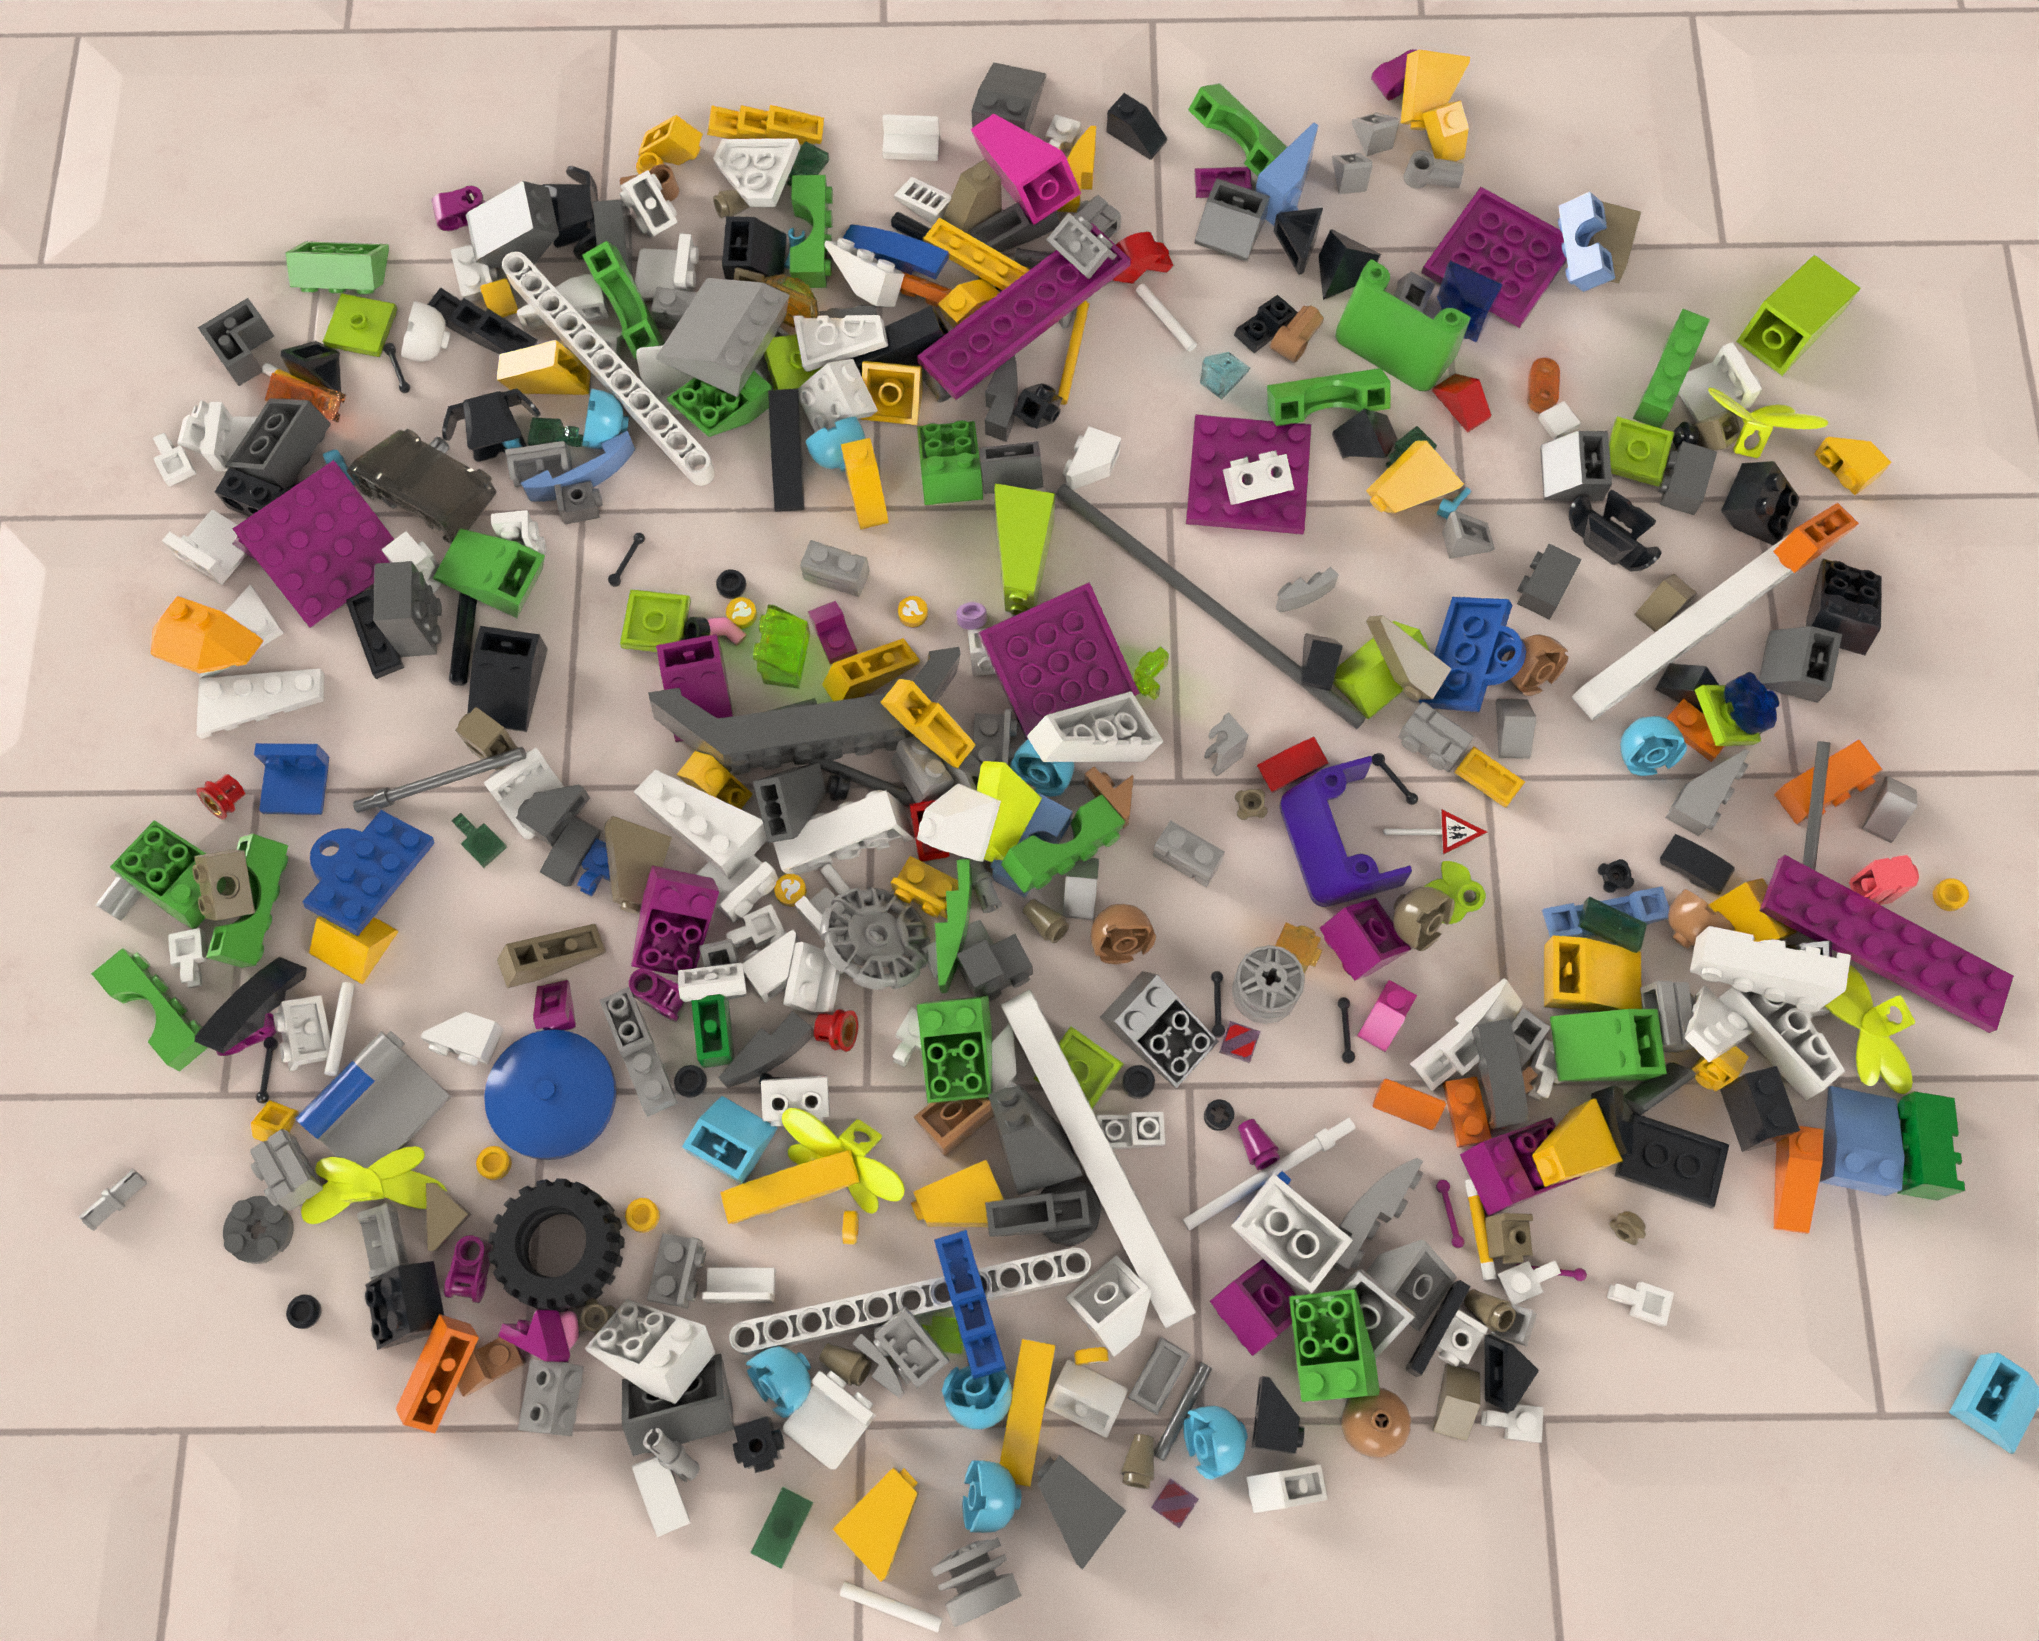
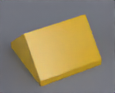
[860,361,923,425]
[1707,878,1797,942]
[309,916,399,985]

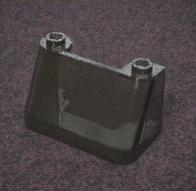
[347,429,497,544]

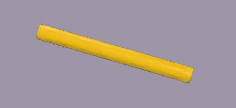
[1058,301,1089,405]

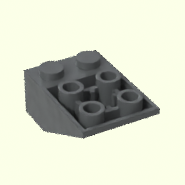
[1100,971,1219,1088]

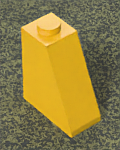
[1400,49,1470,131]
[497,340,591,395]
[841,438,889,530]
[1366,441,1464,513]
[1532,1098,1623,1187]
[911,1160,1004,1227]
[833,1467,919,1582]

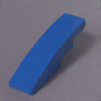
[843,224,949,280]
[934,1230,1006,1379]

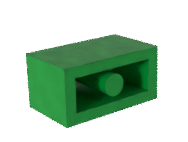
[691,994,735,1068]

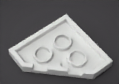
[713,138,800,207]

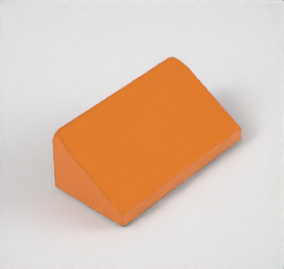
[1372,1078,1447,1130]

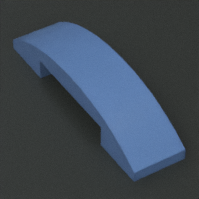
[521,431,635,502]
[1542,887,1669,938]

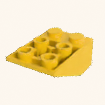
[1544,935,1642,1012]

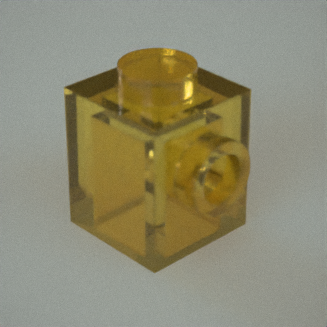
[1275,922,1323,974]

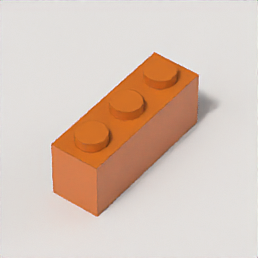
[1774,739,1882,825]
[396,1314,479,1433]

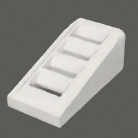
[894,177,952,225]

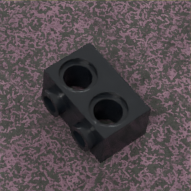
[215,467,282,517]

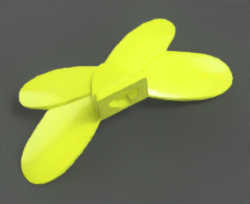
[1708,387,1828,458]
[1825,964,1915,1094]
[782,1108,905,1214]
[301,1146,447,1224]

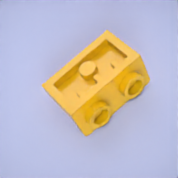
[890,856,959,919]

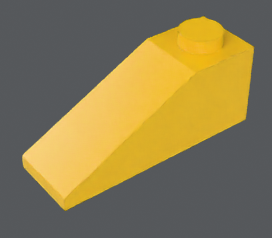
[822,638,920,701]

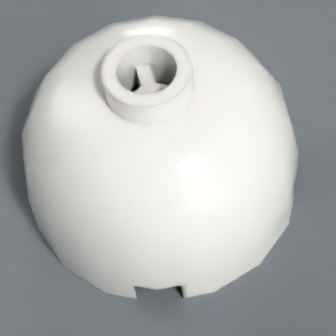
[401,301,451,362]

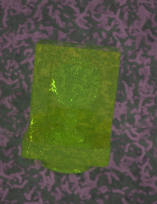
[1134,646,1169,700]

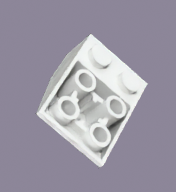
[585,1299,715,1404]

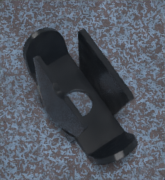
[542,166,599,260]
[442,388,541,462]
[1569,490,1662,572]

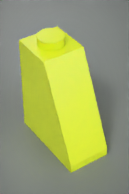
[977,761,1042,862]

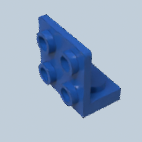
[254,743,330,815]

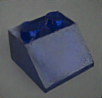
[1437,260,1503,343]

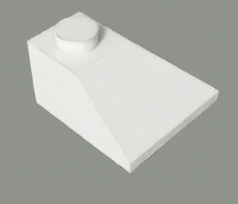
[916,784,1001,862]
[1065,1255,1152,1357]

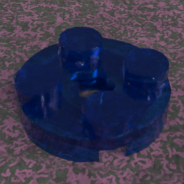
[1724,672,1780,735]

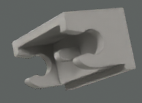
[505,441,572,487]
[1204,712,1249,776]
[357,1203,408,1281]

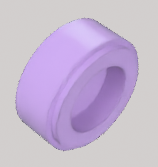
[956,602,987,630]

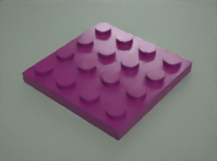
[1421,187,1567,328]
[1186,414,1312,535]
[232,460,395,628]
[978,582,1140,741]

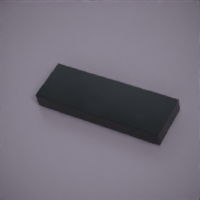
[346,588,404,679]
[1406,1280,1471,1377]

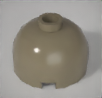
[1393,887,1455,951]

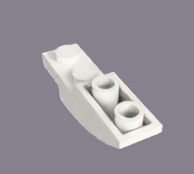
[1410,978,1523,1091]

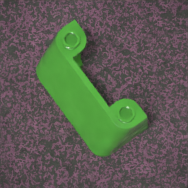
[1335,259,1471,391]

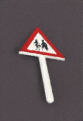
[1383,809,1488,855]

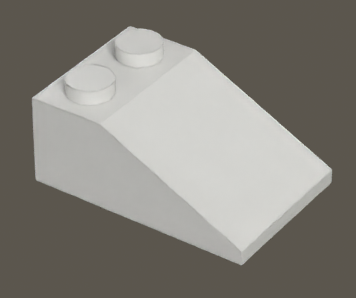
[1231,1174,1353,1295]

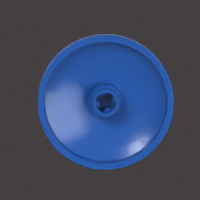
[484,1030,616,1160]

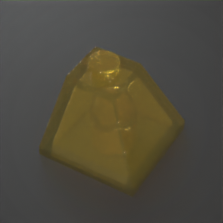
[763,274,819,328]

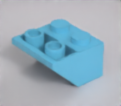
[682,1096,778,1184]
[1949,1352,2039,1454]

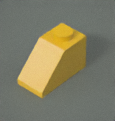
[1422,100,1469,161]
[638,115,703,165]
[938,279,1000,328]

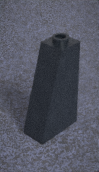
[846,305,949,377]

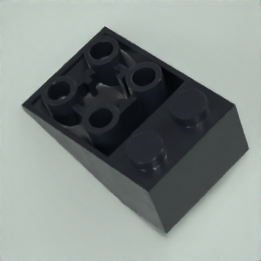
[1806,558,1882,656]
[467,626,548,732]

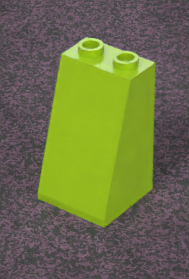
[1736,255,1861,376]
[994,483,1055,616]

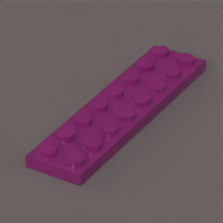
[917,223,1130,400]
[1759,855,2014,1033]

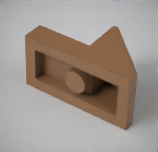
[1084,766,1134,829]
[458,1337,526,1397]

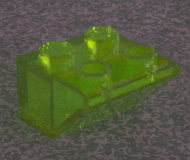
[753,604,811,689]

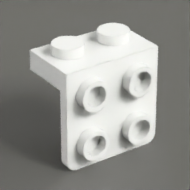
[635,234,699,301]
[1678,342,1762,422]
[636,346,694,415]
[798,359,878,433]
[200,402,257,471]
[484,748,564,839]
[696,855,778,923]
[783,1370,876,1469]

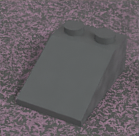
[971,62,1046,132]

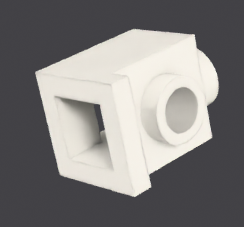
[1436,1310,1488,1367]

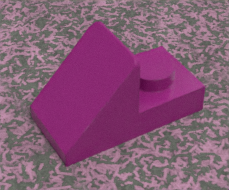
[807,601,858,664]
[533,980,576,1030]
[498,1310,571,1362]

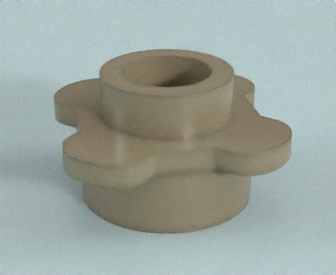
[1235,789,1268,820]
[1609,1211,1646,1245]
[578,1299,616,1335]

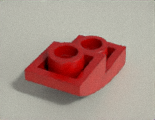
[1257,736,1330,793]

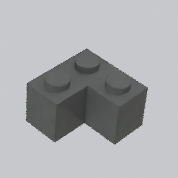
[197,298,274,386]
[957,934,1033,1002]

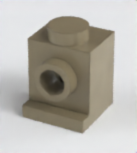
[1485,1213,1533,1264]

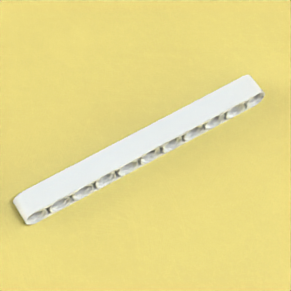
[502,252,715,486]
[1572,515,1816,721]
[1001,989,1196,1328]
[729,1247,1091,1355]

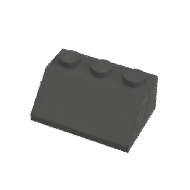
[225,398,331,490]
[622,1354,734,1456]

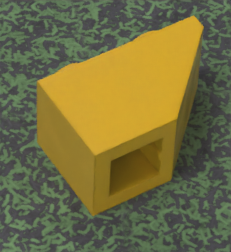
[1814,436,1892,495]
[676,751,753,809]
[1691,1046,1749,1092]

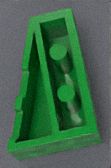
[1897,1091,1965,1201]

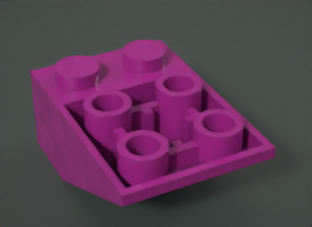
[656,634,733,743]
[631,865,719,976]
[1459,1117,1581,1216]

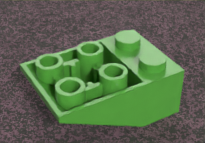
[667,370,772,437]
[917,420,983,505]
[433,528,545,618]
[110,820,226,929]
[917,996,992,1103]
[1550,1009,1667,1081]
[1289,1289,1380,1402]

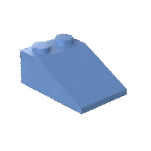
[1256,122,1318,225]
[1820,1086,1904,1196]

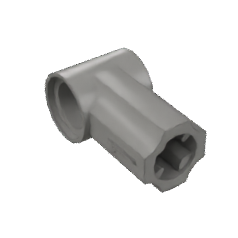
[1404,150,1464,188]
[96,872,143,921]

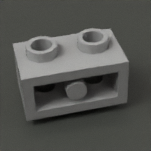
[518,1360,584,1436]

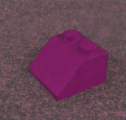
[1319,897,1411,981]
[1209,1259,1297,1356]

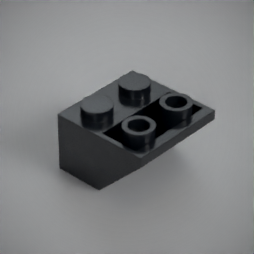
[722,216,787,286]
[1721,461,1800,546]
[365,1261,444,1350]

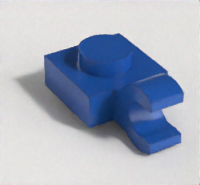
[577,839,610,897]

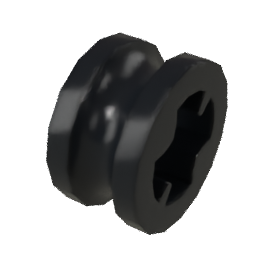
[1204,1099,1235,1131]

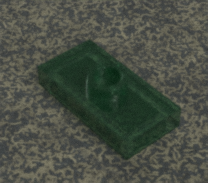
[1578,896,1647,953]
[750,1487,814,1569]

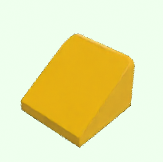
[480,278,518,317]
[251,1100,299,1142]

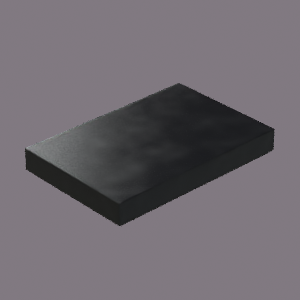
[1615,1113,1729,1209]

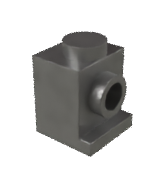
[1394,271,1435,313]
[554,481,603,525]

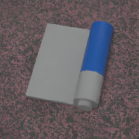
[295,1031,451,1168]

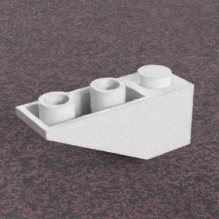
[824,238,905,307]

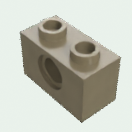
[455,707,518,770]
[193,849,255,921]

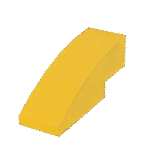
[1057,125,1096,213]
[880,679,976,768]

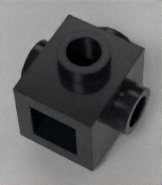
[1013,383,1063,429]
[733,1416,785,1473]

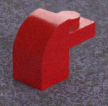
[1113,232,1174,284]

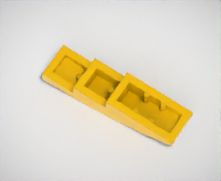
[707,105,824,145]
[720,1150,860,1224]
[1000,1339,1055,1487]

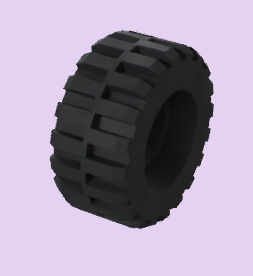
[488,1178,625,1312]

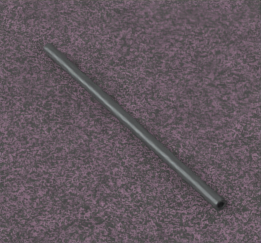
[1056,484,1366,729]

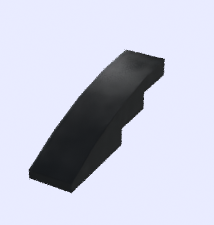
[427,287,538,355]
[768,389,805,512]
[194,957,307,1053]

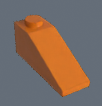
[1773,503,1859,573]
[1774,1125,1823,1234]

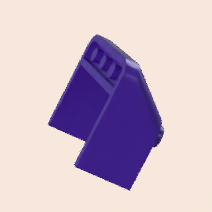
[1279,756,1412,907]

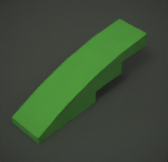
[935,859,972,993]

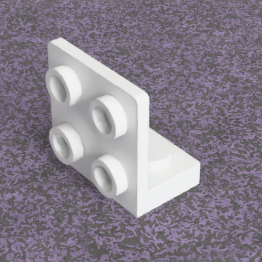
[162,510,247,585]

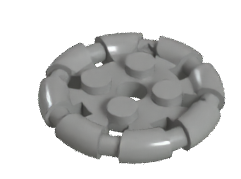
[820,887,930,990]

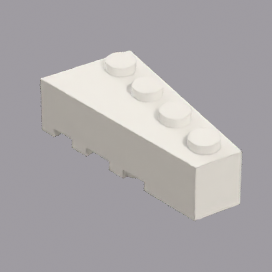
[1027,692,1164,762]
[634,770,767,880]
[773,790,915,875]
[1690,926,1851,1012]
[1719,986,1845,1101]

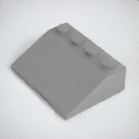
[656,278,790,397]

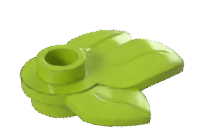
[1424,861,1486,924]

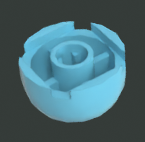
[582,388,629,449]
[805,417,866,472]
[1620,716,1687,776]
[1010,739,1075,797]
[746,1346,811,1418]
[942,1362,1012,1429]
[1183,1406,1247,1480]
[962,1460,1022,1533]

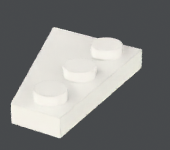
[793,315,888,372]
[198,585,283,678]
[1685,985,1753,1062]

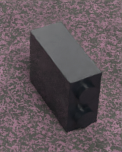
[1720,1066,1800,1152]

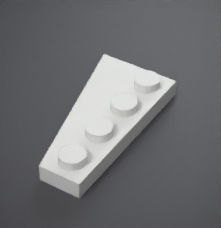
[196,669,324,739]

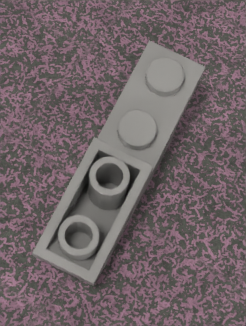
[600,987,678,1117]
[1333,1158,1423,1273]

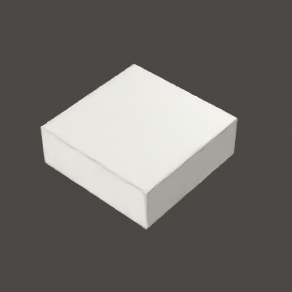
[1538,401,1581,440]

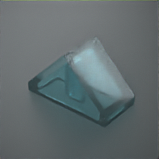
[1200,351,1250,400]

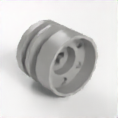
[1232,945,1305,1024]
[931,1537,1022,1627]

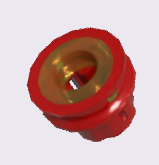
[196,774,245,820]
[814,1009,858,1052]

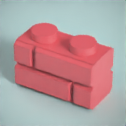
[1849,855,1919,905]

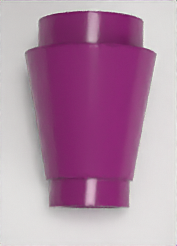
[1237,1119,1280,1170]

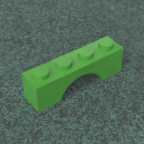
[1188,83,1287,177]
[790,175,833,288]
[582,241,665,360]
[1633,309,1710,428]
[1267,368,1391,426]
[1001,794,1125,893]
[206,834,288,968]
[91,948,208,1072]

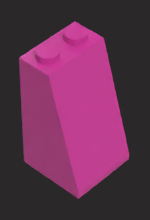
[970,114,1081,225]

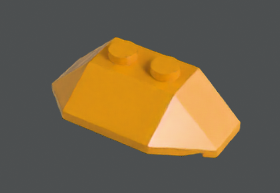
[151,596,264,673]

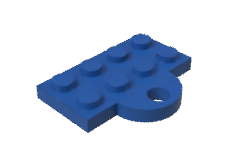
[1419,597,1526,712]
[302,810,434,936]

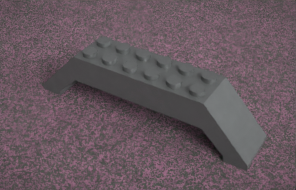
[648,647,961,774]

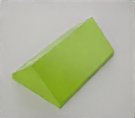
[1333,621,1430,720]

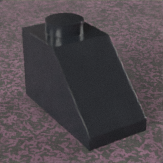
[1107,93,1167,160]
[1251,1376,1304,1454]

